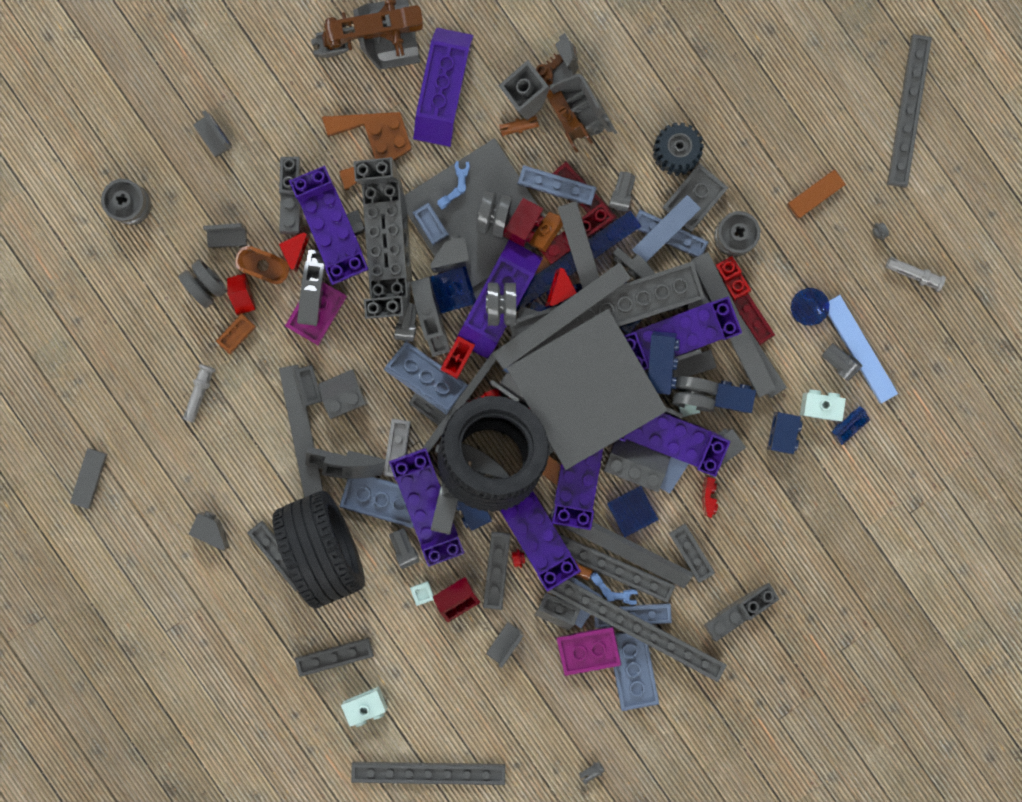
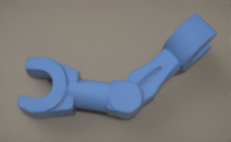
[437,161,470,210]
[590,571,637,605]

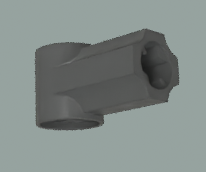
[609,171,636,212]
[394,303,417,342]
[821,343,863,381]
[389,528,420,569]

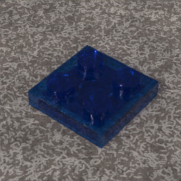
[430,266,476,313]
[607,486,659,538]

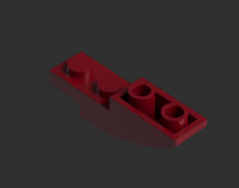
[540,203,613,265]

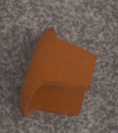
[235,246,289,284]

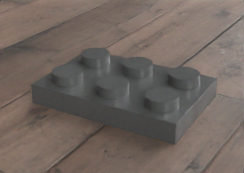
[662,163,728,233]

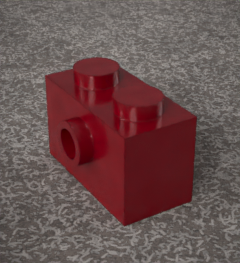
[503,198,544,247]
[433,577,481,623]

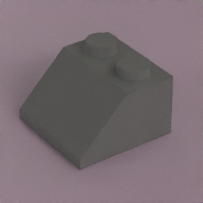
[499,60,550,121]
[430,235,471,273]
[318,369,368,419]

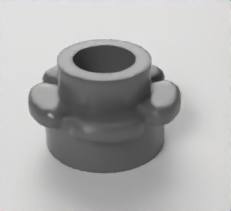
[872,222,889,240]

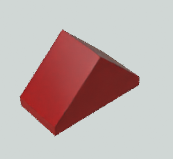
[279,233,310,272]
[545,268,577,308]
[227,273,256,315]
[440,336,475,379]

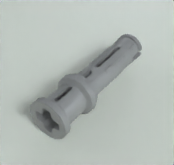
[885,257,946,292]
[182,364,216,423]

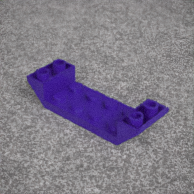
[413,27,474,147]
[289,166,369,285]
[455,240,543,359]
[624,296,742,370]
[619,413,731,477]
[389,448,465,567]
[552,449,603,530]
[501,491,581,592]

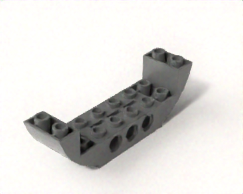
[353,157,412,319]

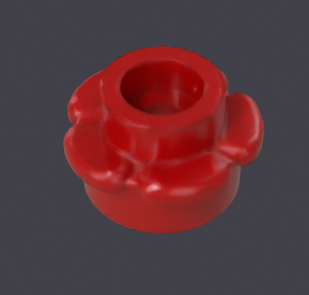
[511,549,525,568]

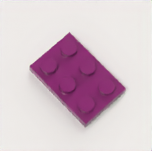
[285,283,348,346]
[556,626,622,676]

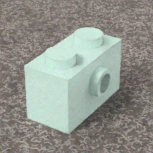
[800,390,846,421]
[341,687,388,727]

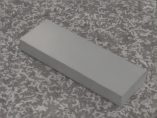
[383,419,411,477]

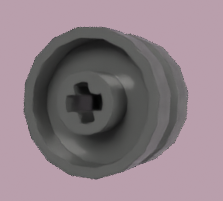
[101,179,151,225]
[476,190,512,238]
[714,211,761,257]
[178,259,227,309]
[486,283,516,326]
[672,376,719,412]

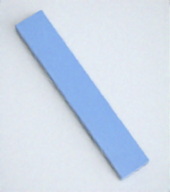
[822,295,898,403]

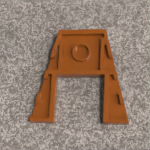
[322,112,412,191]

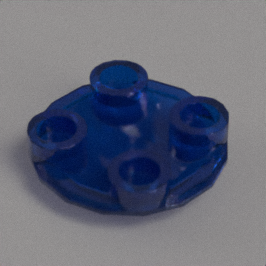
[790,288,830,326]

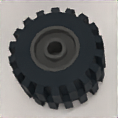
[653,122,704,176]

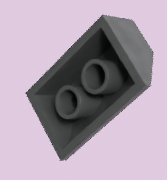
[603,439,671,492]

